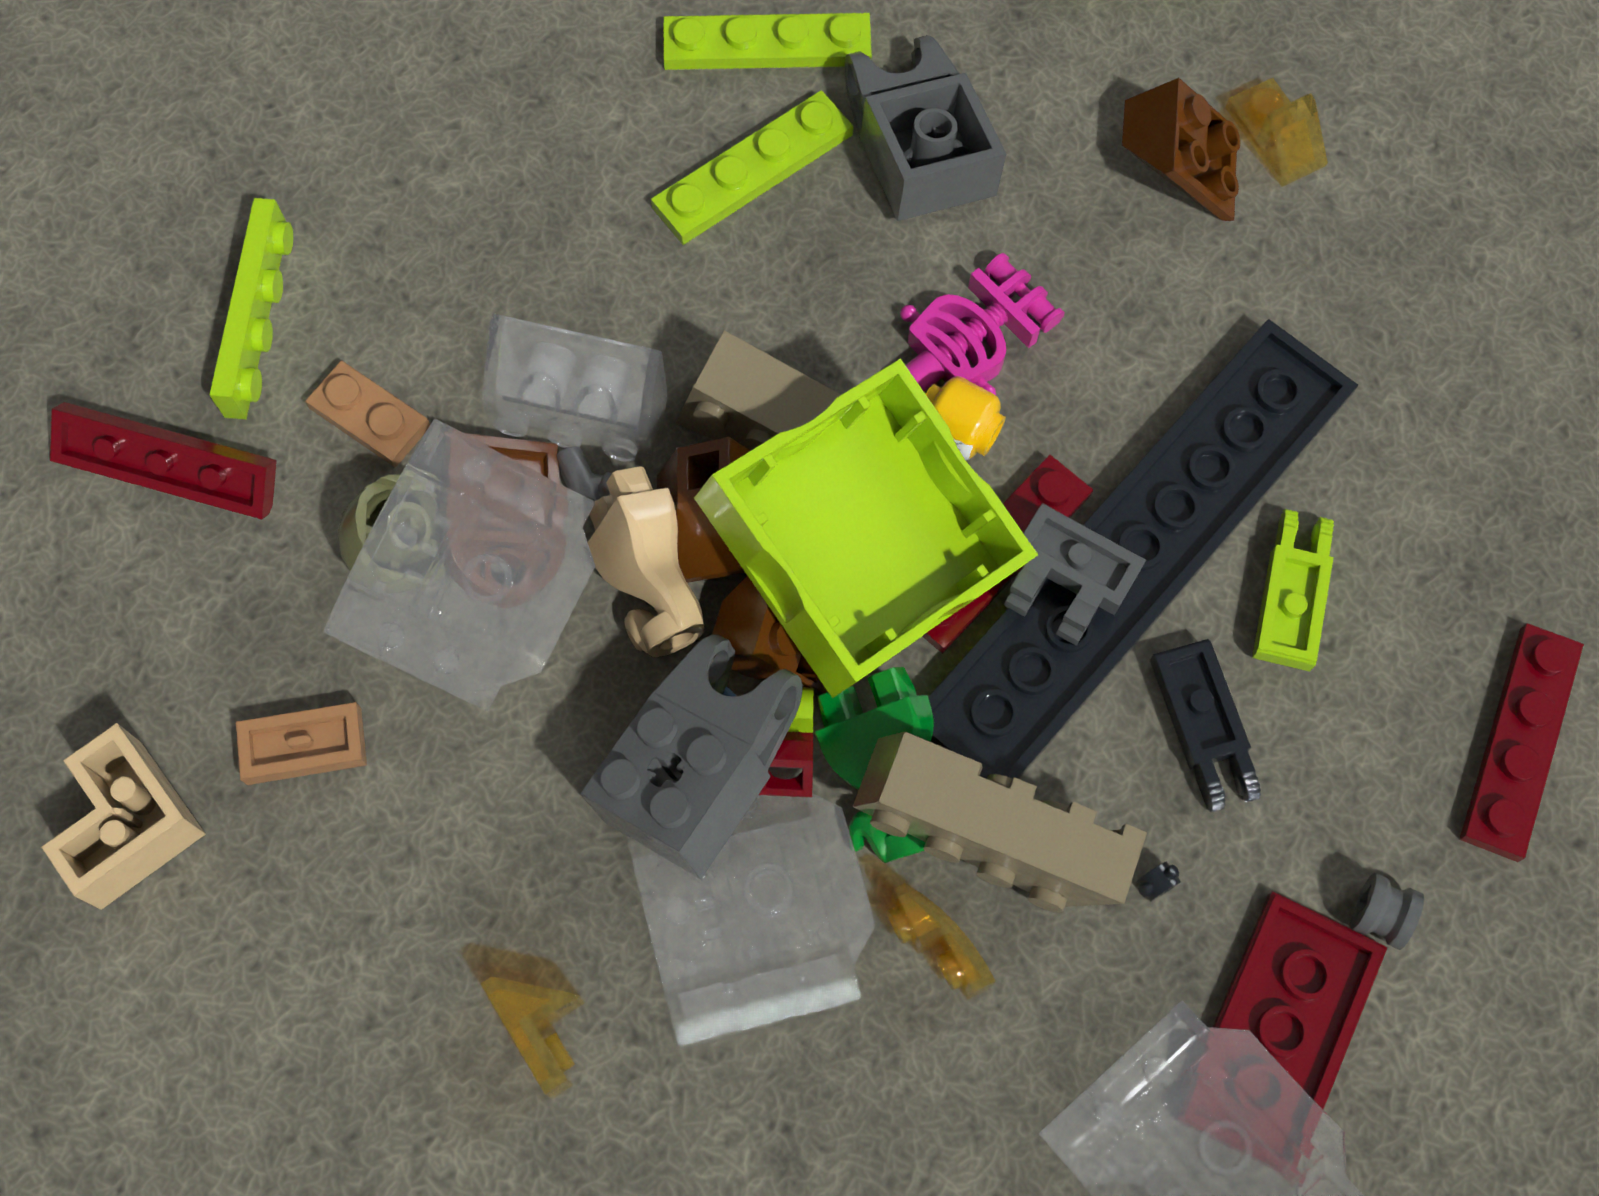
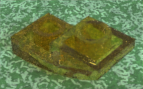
[886,883,996,1000]

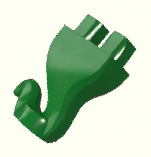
[815,667,934,863]

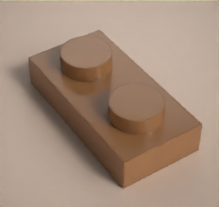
[305,360,431,468]
[236,702,367,785]

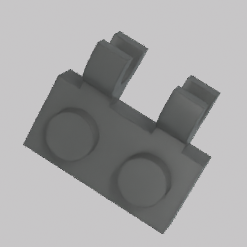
[1004,503,1146,646]

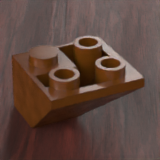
[1122,77,1240,221]
[657,437,750,583]
[712,576,828,696]

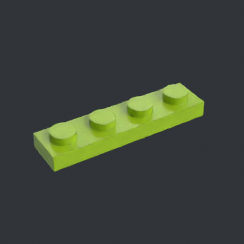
[664,13,872,70]
[651,90,853,245]
[210,198,293,420]

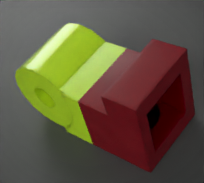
[759,687,814,797]

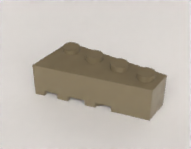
[675,330,841,451]
[853,732,1147,913]

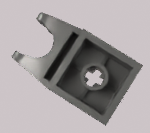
[845,35,1007,221]
[580,634,803,879]

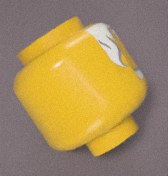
[926,376,1006,460]

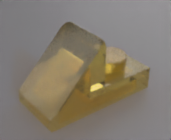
[1225,78,1328,187]
[480,976,585,1099]

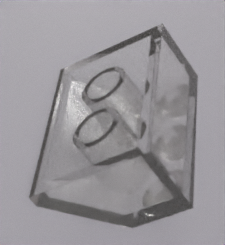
[482,313,668,462]

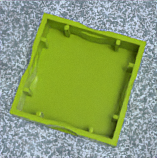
[694,358,1038,698]

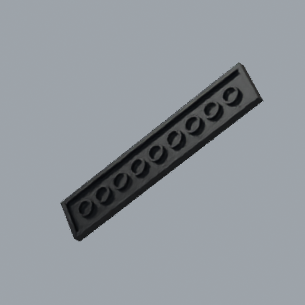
[928,319,1358,779]

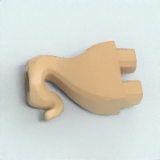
[586,466,704,657]

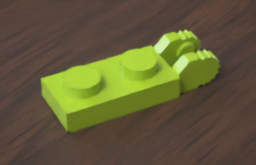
[1252,509,1334,672]

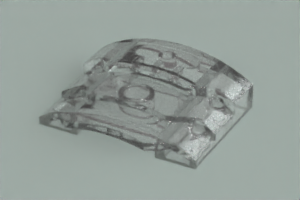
[323,418,596,712]
[626,768,875,1050]
[1039,1000,1364,1196]

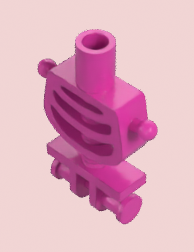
[900,253,1065,395]

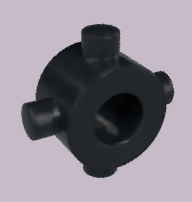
[1136,861,1181,902]

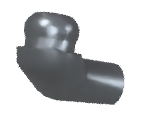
[556,446,611,506]

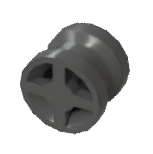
[1350,873,1424,950]

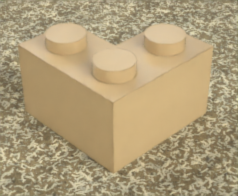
[41,723,206,910]

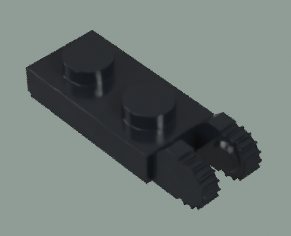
[1150,639,1261,812]

